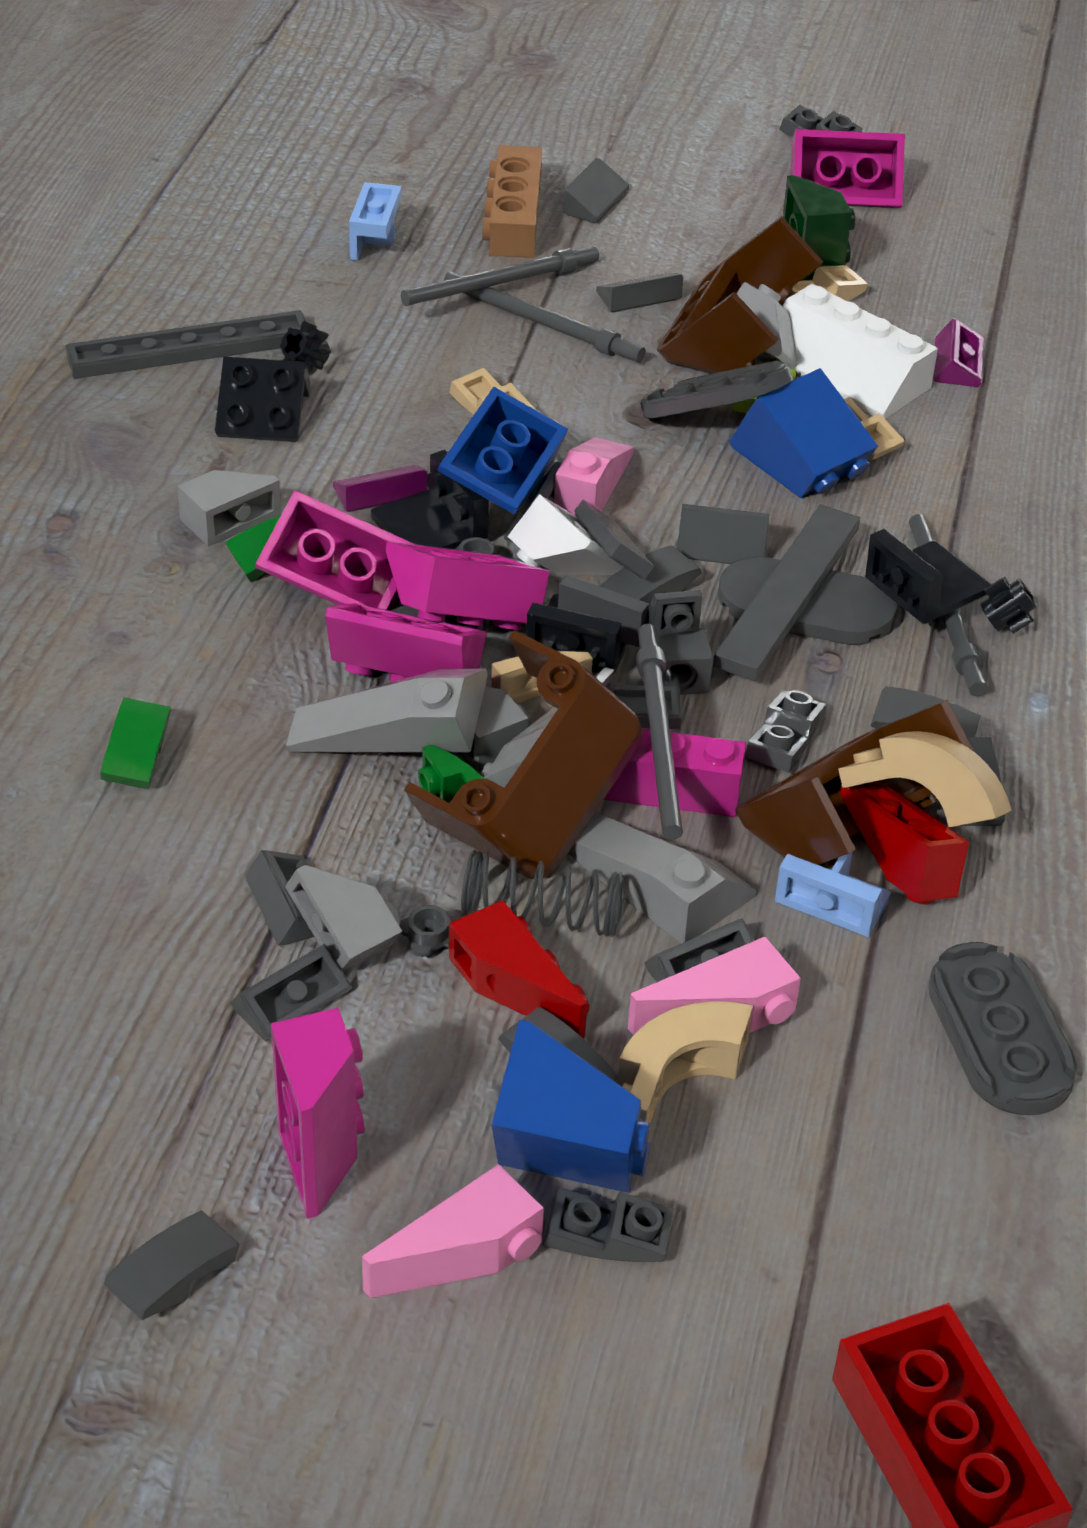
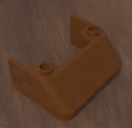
[657,216,823,373]
[404,630,643,879]
[735,700,974,868]

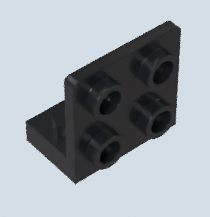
[215,356,311,442]
[371,449,489,549]
[865,529,991,625]
[526,594,628,674]

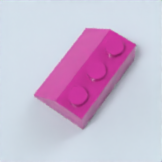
[790,129,905,208]
[255,490,416,611]
[385,541,549,630]
[325,603,487,682]
[603,728,746,817]
[271,1008,365,1219]

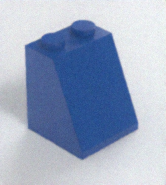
[729,368,878,498]
[491,1020,650,1193]

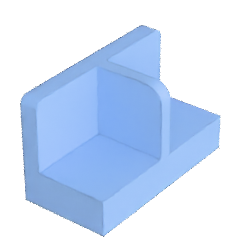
[349,182,402,261]
[775,852,891,938]

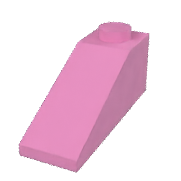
[554,437,634,515]
[628,937,801,1035]
[362,1164,544,1298]

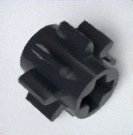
[280,321,331,373]
[981,577,1038,634]

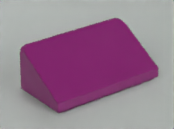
[933,318,984,387]
[333,465,427,512]

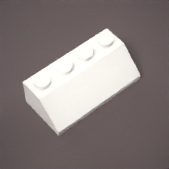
[760,284,938,419]

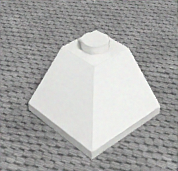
[507,494,624,575]

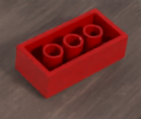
[832,1303,1073,1528]

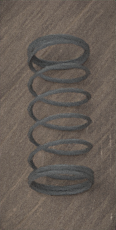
[461,850,624,937]

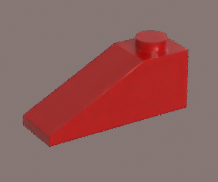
[840,781,969,904]

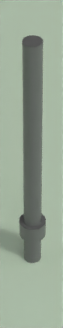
[401,246,599,306]
[444,272,646,363]
[909,514,988,696]
[636,624,683,840]

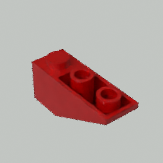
[449,900,590,1038]

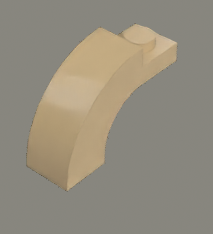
[838,731,1012,828]
[617,1001,753,1130]

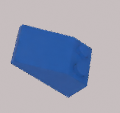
[437,386,568,514]

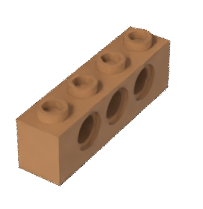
[482,145,542,258]

